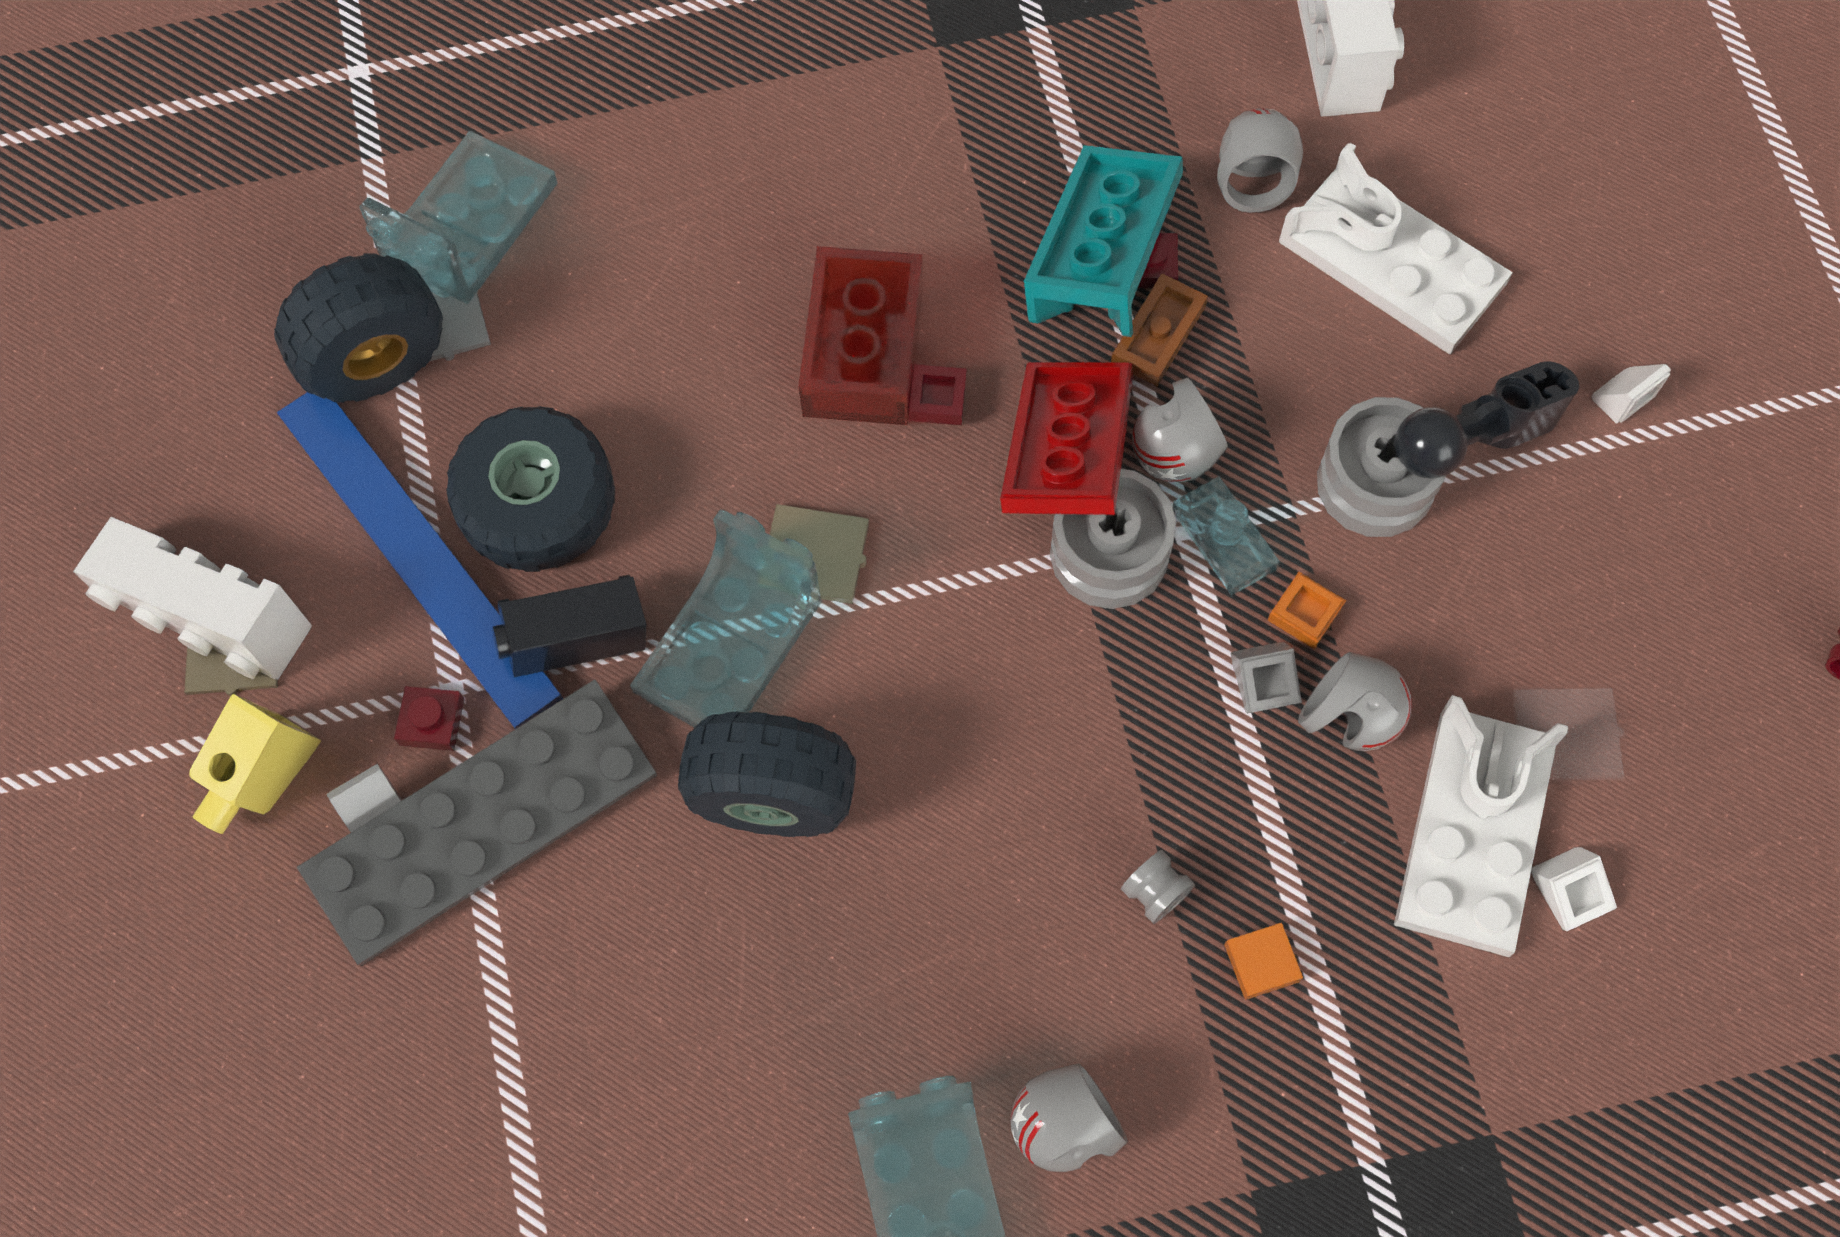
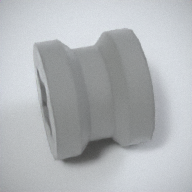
[1121,850,1195,924]

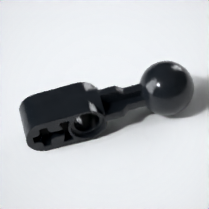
[1395,361,1580,479]

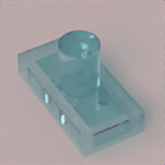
[1172,476,1280,596]

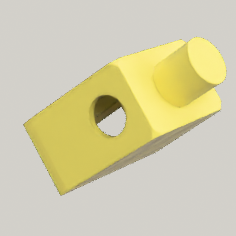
[189,694,321,834]

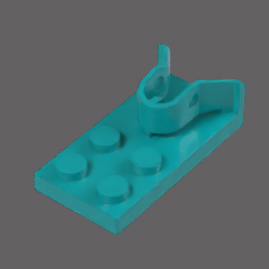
[1024,145,1183,337]

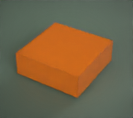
[1267,572,1346,650]
[1224,922,1303,1000]

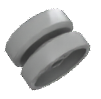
[1317,397,1446,537]
[1050,469,1176,609]

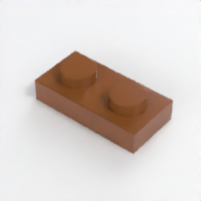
[1111,274,1208,387]

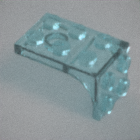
[359,131,558,304]
[630,509,822,728]
[848,1076,1005,1237]

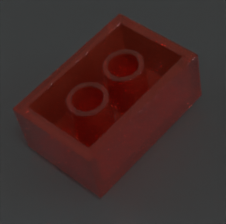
[798,246,923,426]

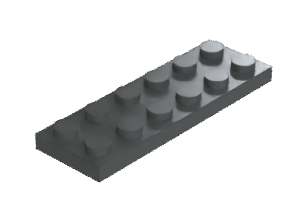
[297,680,657,966]

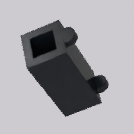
[492,574,647,677]

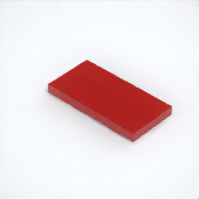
[1000,362,1133,515]

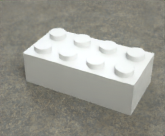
[1297,0,1404,117]

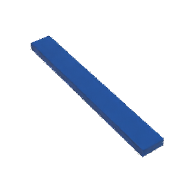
[277,392,563,729]

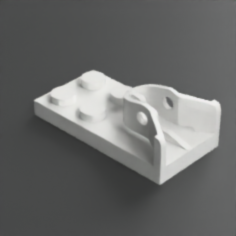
[1279,143,1513,355]
[1394,695,1568,957]

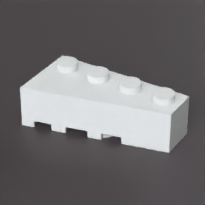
[73,517,312,680]

